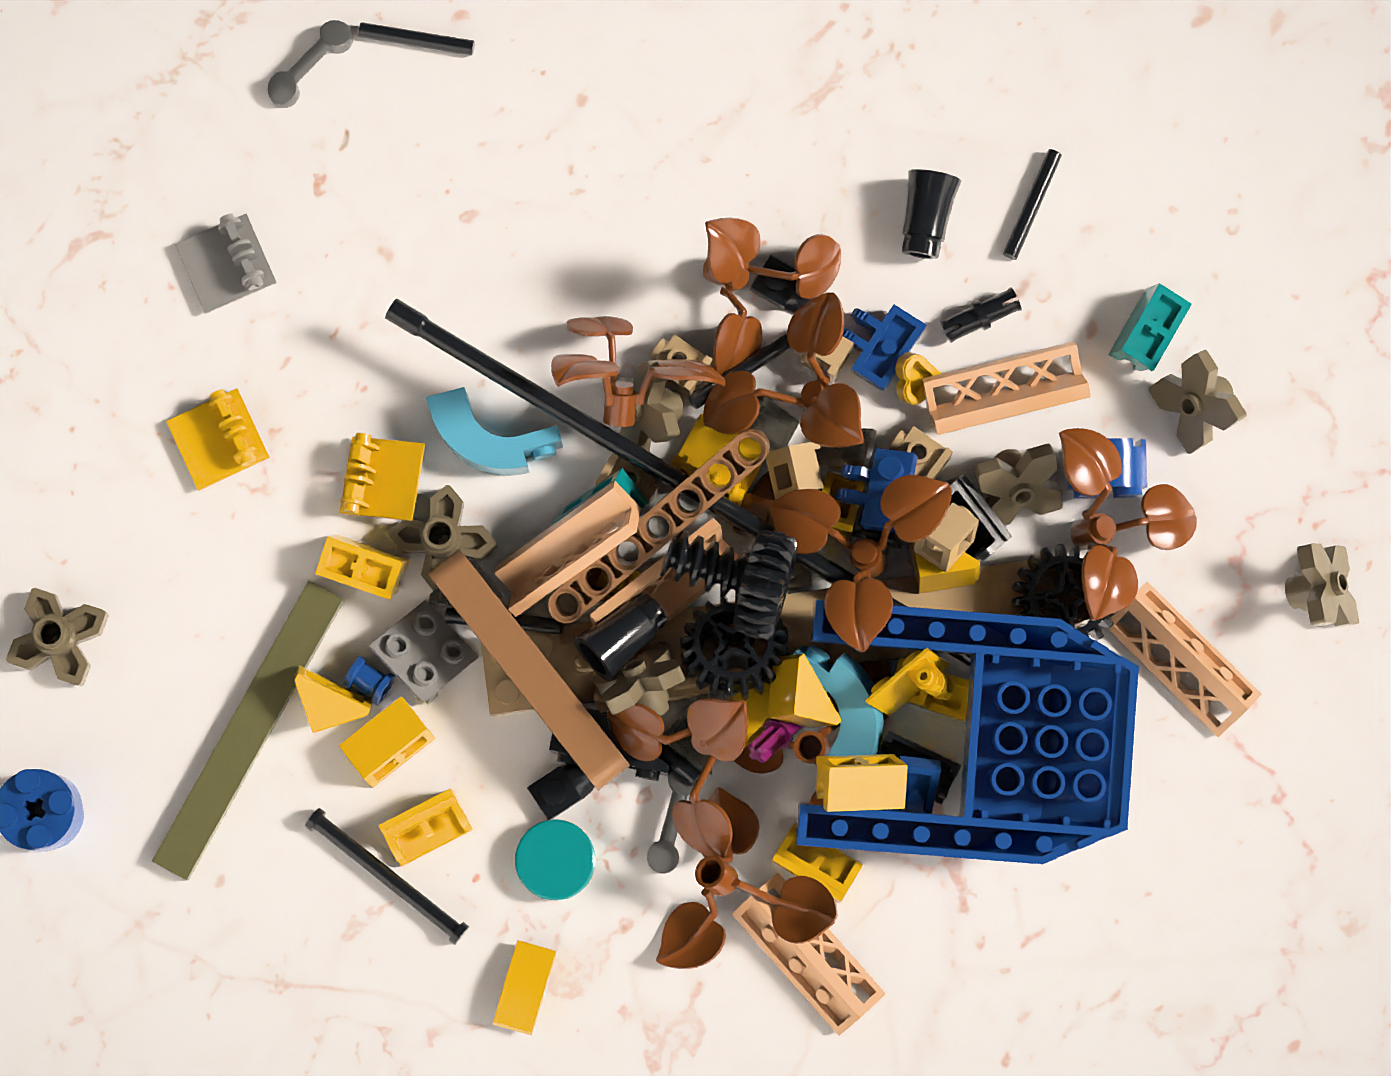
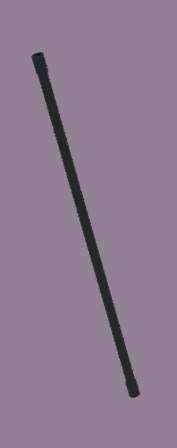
[385,298,971,667]

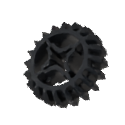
[733,530,798,640]
[1011,544,1118,641]
[680,596,789,700]

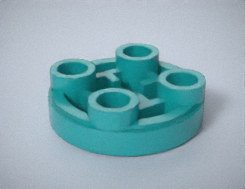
[515,819,596,901]

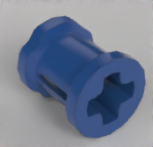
[342,655,395,706]

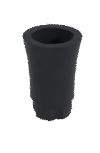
[902,169,962,260]
[574,593,668,681]

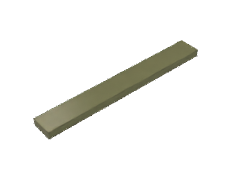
[152,580,344,881]

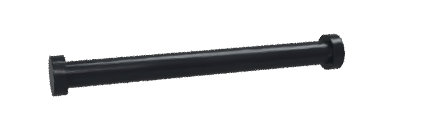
[305,807,470,945]

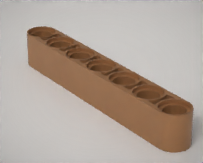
[548,429,770,623]
[427,549,630,791]

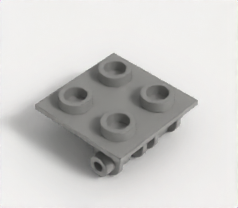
[175,213,277,314]
[368,600,479,704]

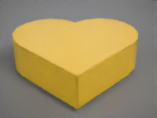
[895,352,942,405]

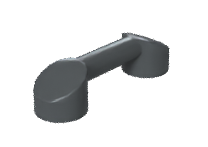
[267,20,353,108]
[647,769,694,874]

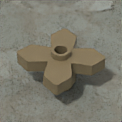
[1148,349,1247,454]
[617,360,683,451]
[974,443,1063,526]
[388,485,497,594]
[1285,543,1359,627]
[6,588,109,687]
[593,643,685,716]

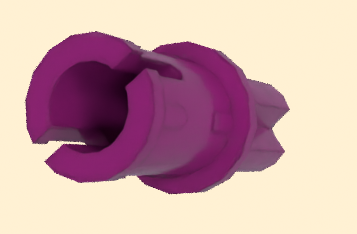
[748,719,805,763]

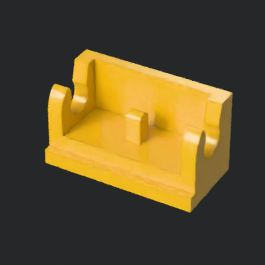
[315,534,410,600]
[338,696,436,788]
[816,754,908,812]
[378,788,473,867]
[772,823,863,903]

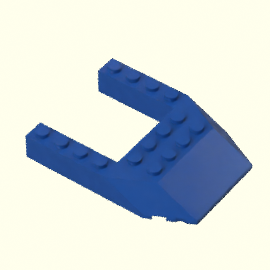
[795,599,1139,865]

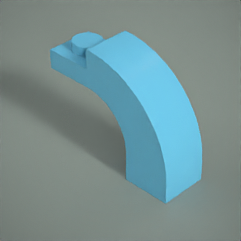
[426,387,563,476]
[793,645,884,756]

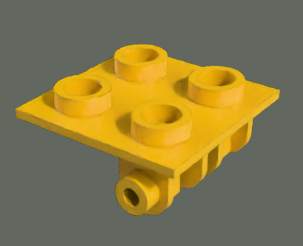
[166,388,270,491]
[670,413,770,506]
[339,433,425,521]
[865,648,954,716]

